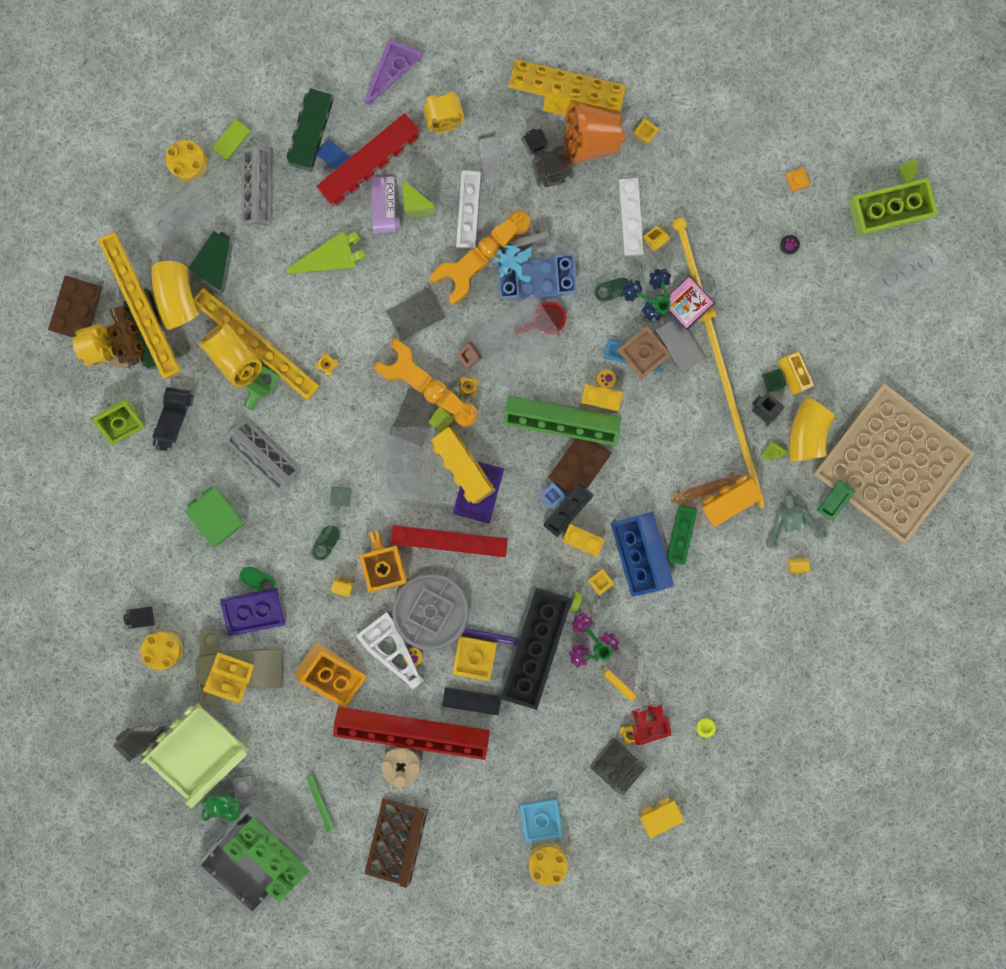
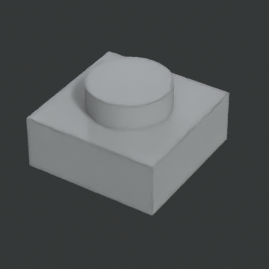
[232,774,256,798]

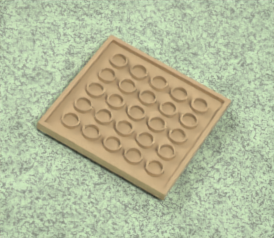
[813,383,975,545]

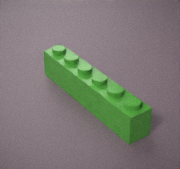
[503,395,621,446]

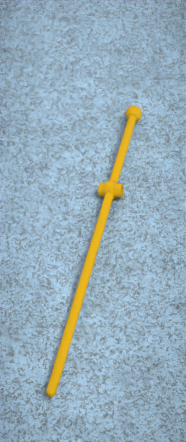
[672,217,765,508]

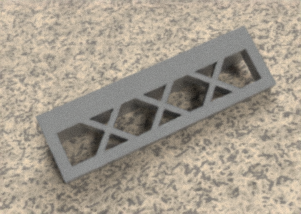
[241,146,272,226]
[225,418,301,492]

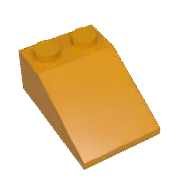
[294,642,367,708]

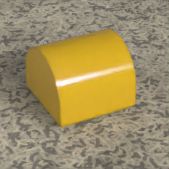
[643,225,670,252]
[787,557,810,575]
[331,577,355,598]

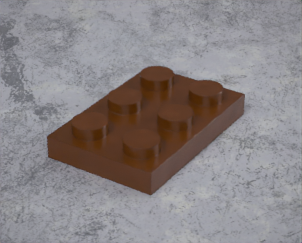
[48,275,103,338]
[548,438,612,494]

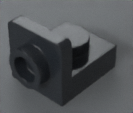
[123,606,155,629]

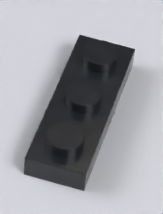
[543,483,594,537]
[442,687,501,716]

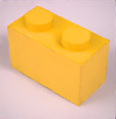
[580,384,623,412]
[562,524,605,557]
[638,797,685,839]

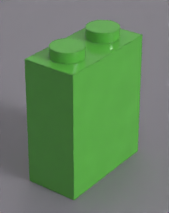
[184,487,246,547]

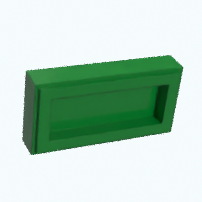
[817,479,855,521]

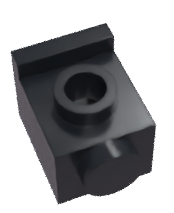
[522,129,548,156]
[751,392,784,427]

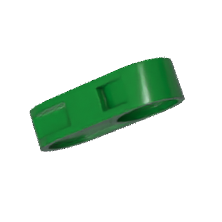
[239,567,277,591]

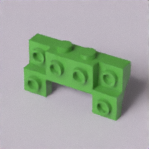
[223,816,309,903]

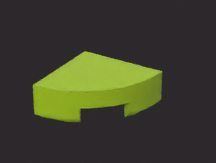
[898,158,918,183]
[760,440,788,460]

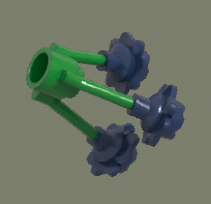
[622,269,671,323]

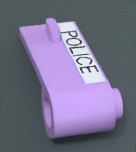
[372,176,400,234]

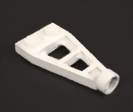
[356,612,424,689]

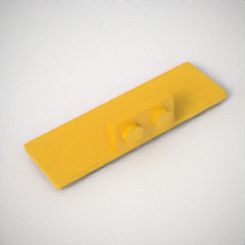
[508,59,626,116]

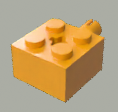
[359,530,408,593]

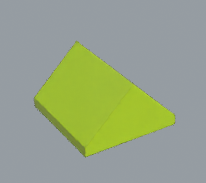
[402,181,436,218]
[91,400,145,445]

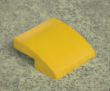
[203,653,254,704]

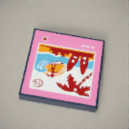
[669,275,716,330]

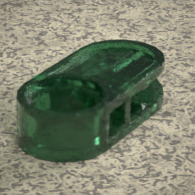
[594,277,629,302]
[311,526,340,561]

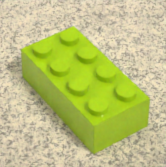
[848,177,938,238]

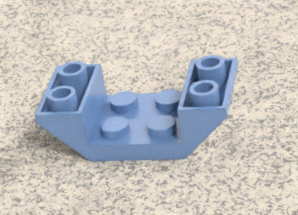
[497,254,577,300]

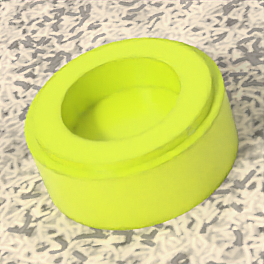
[696,718,716,738]

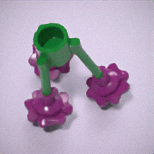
[569,612,619,667]

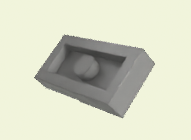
[510,226,550,256]

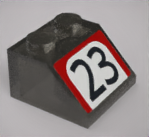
[113,726,166,762]

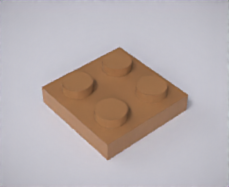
[617,326,671,380]

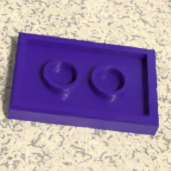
[453,461,505,524]
[220,588,286,636]

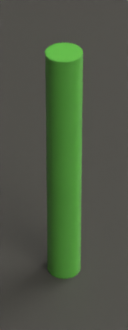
[306,775,334,831]

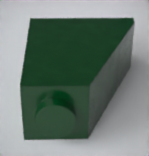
[188,231,233,293]

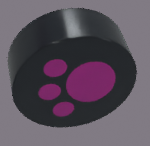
[780,235,800,255]

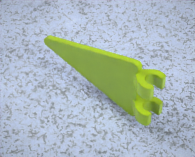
[286,232,367,274]

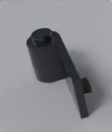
[152,387,194,443]

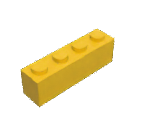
[431,427,496,504]

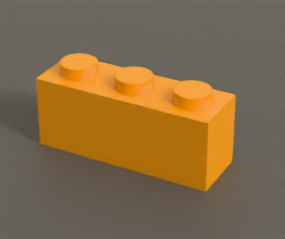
[700,474,764,527]

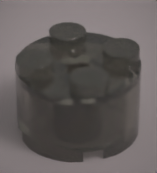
[531,146,574,188]

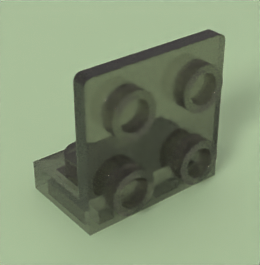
[590,738,647,795]

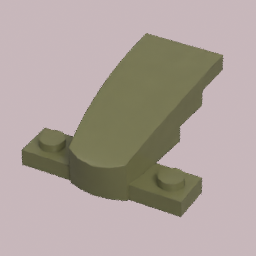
[195,630,282,708]

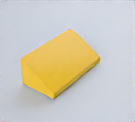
[778,351,814,395]

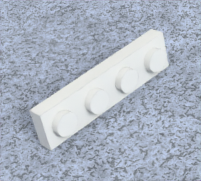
[456,171,481,249]
[619,178,644,256]

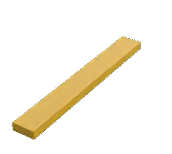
[97,231,182,380]
[193,287,320,401]

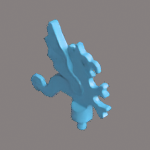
[493,245,532,283]

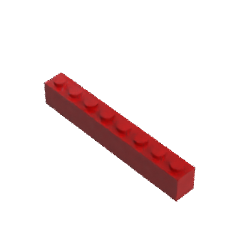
[333,707,490,760]

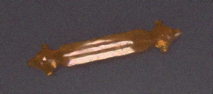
[671,472,741,506]

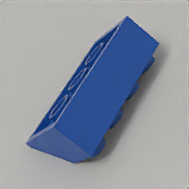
[610,512,674,597]

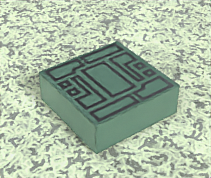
[330,487,351,507]

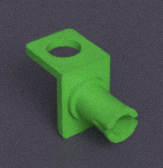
[243,367,279,411]

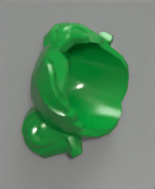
[201,795,240,821]

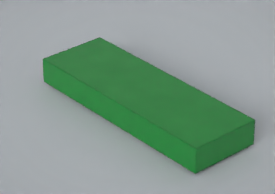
[667,505,697,565]

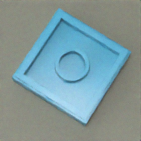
[519,798,563,843]

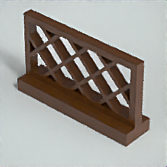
[364,798,429,888]

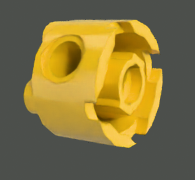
[423,92,465,133]
[166,140,208,183]
[72,324,117,367]
[141,630,184,670]
[529,842,567,886]

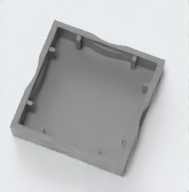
[195,803,307,918]

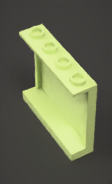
[141,703,248,809]

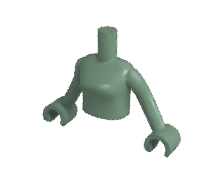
[766,495,828,549]

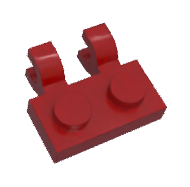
[631,704,672,746]

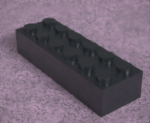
[498,586,572,710]

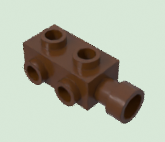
[108,306,144,366]

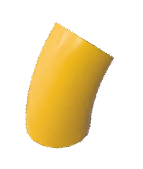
[151,261,199,329]
[198,322,262,387]
[789,397,835,462]

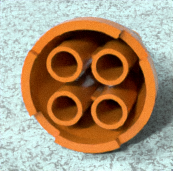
[564,104,625,163]

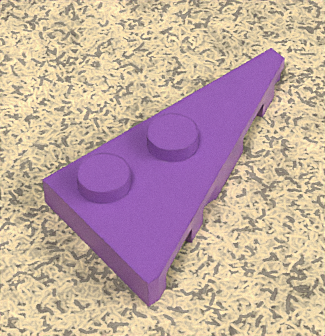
[364,40,423,105]

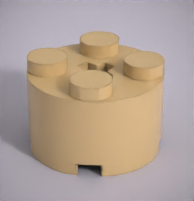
[381,746,421,788]

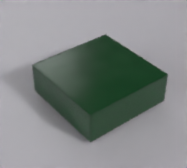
[761,368,786,393]

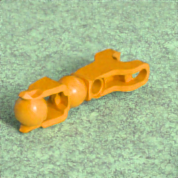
[429,210,531,305]
[372,338,478,427]

